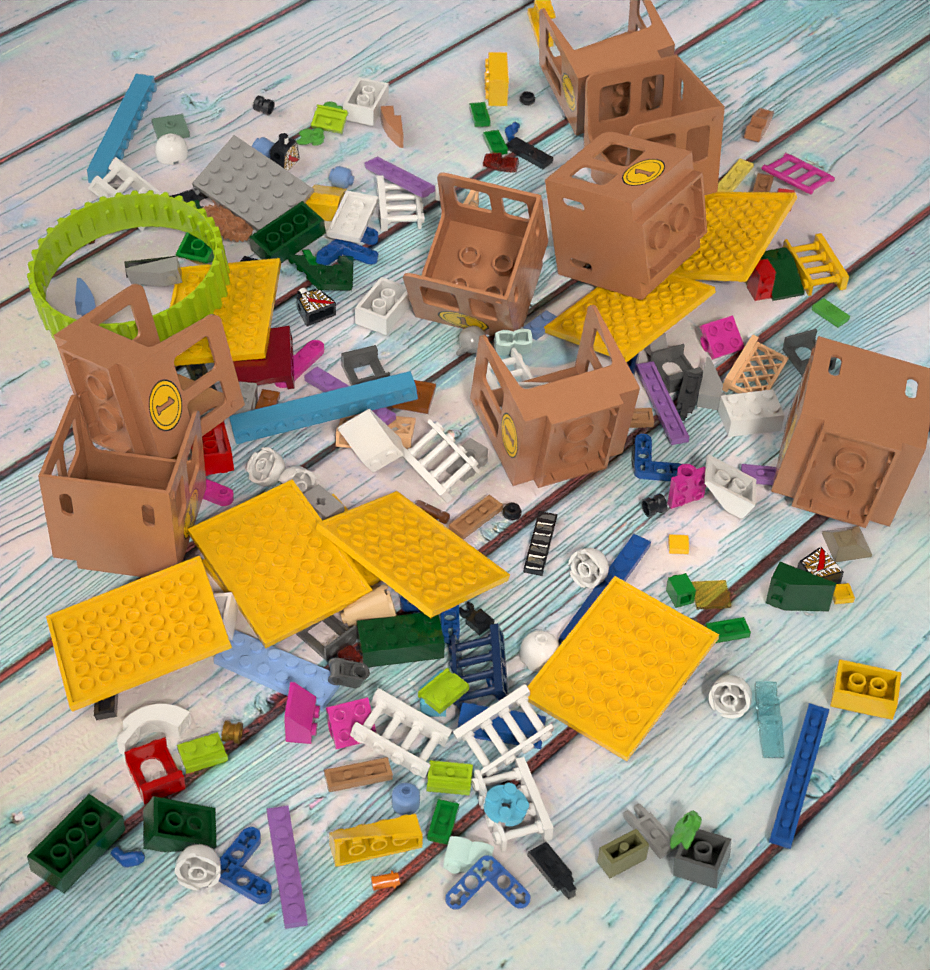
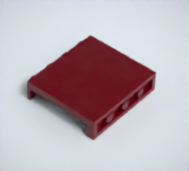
[233,325,295,389]

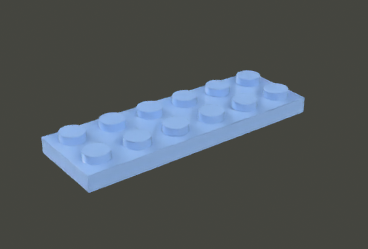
[213,630,340,711]

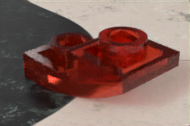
[483,152,519,172]

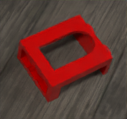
[124,737,186,804]

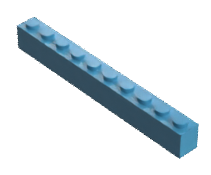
[87,74,157,184]
[229,371,418,444]

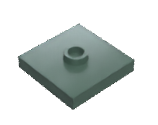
[151,114,190,140]

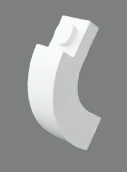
[117,704,191,755]

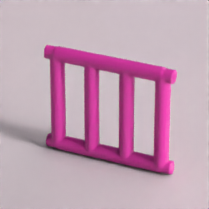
[761,153,835,195]

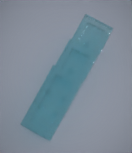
[755,681,785,758]

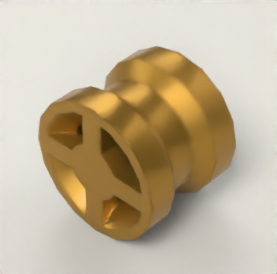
[222,720,243,744]

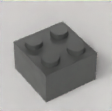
[673,829,731,889]

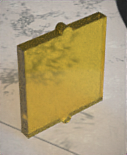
[692,580,732,610]

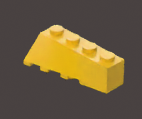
[329,814,423,867]

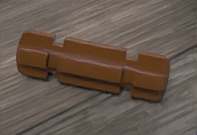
[415,500,450,524]

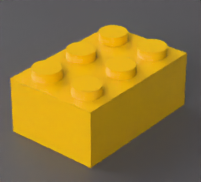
[484,52,509,106]
[830,659,902,720]

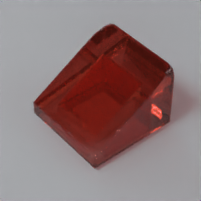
[338,645,363,663]

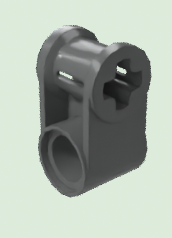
[328,658,370,688]

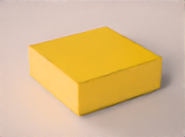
[668,534,689,554]
[833,583,855,605]

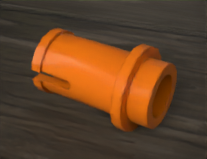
[371,870,400,891]

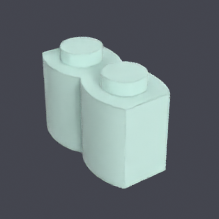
[494,329,533,356]
[443,836,494,879]

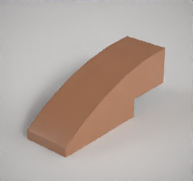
[381,106,403,148]
[744,108,774,142]

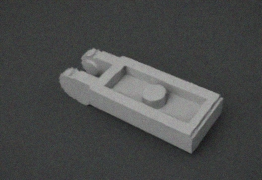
[623,803,678,859]

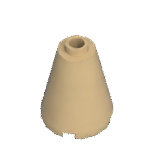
[340,584,396,627]

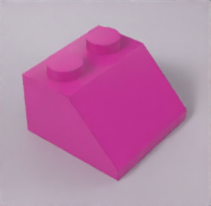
[284,682,320,744]

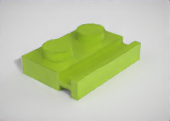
[311,104,348,134]
[418,668,470,714]
[177,732,228,774]
[426,760,473,796]

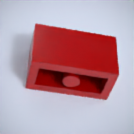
[747,259,776,301]

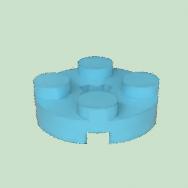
[484,783,529,826]

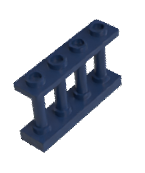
[449,623,509,711]

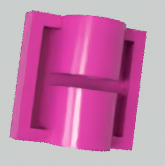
[700,315,745,360]
[667,464,706,509]
[326,697,377,750]

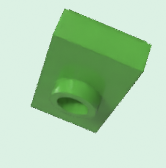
[812,298,850,328]

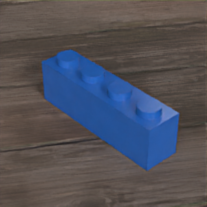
[458,703,546,749]

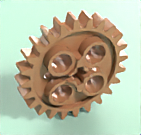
[203,204,253,242]

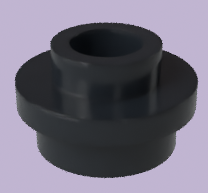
[520,91,535,106]
[502,502,522,520]

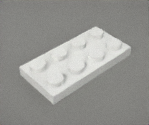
[327,190,379,243]

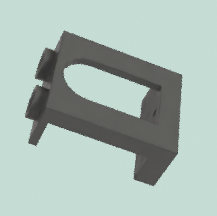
[782,329,837,377]
[650,344,703,393]
[341,345,390,386]
[296,615,357,661]

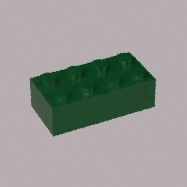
[249,201,326,264]
[357,613,445,668]
[27,794,125,894]

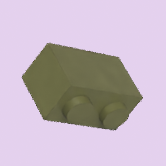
[597,828,649,879]

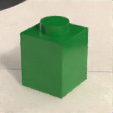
[666,573,696,608]

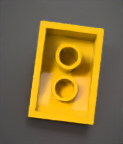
[305,184,347,221]

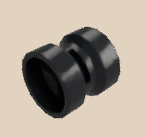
[253,95,275,115]
[641,494,668,517]

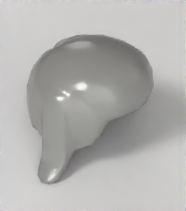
[456,326,487,356]

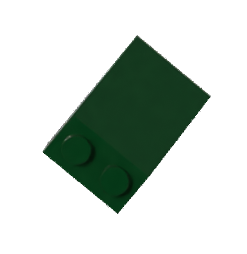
[760,247,805,301]
[766,562,837,612]
[143,796,217,852]

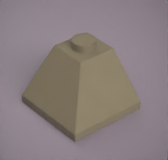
[822,526,872,562]

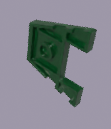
[288,255,354,291]

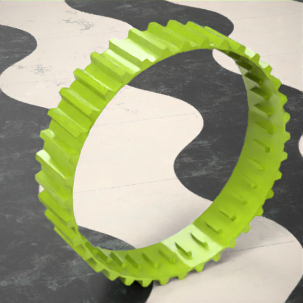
[27,190,230,342]

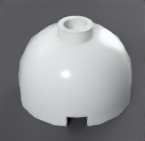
[155,133,188,165]
[246,447,285,487]
[277,466,316,494]
[569,548,609,589]
[519,631,560,672]
[709,675,752,719]
[175,844,221,890]

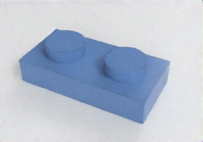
[523,310,557,340]

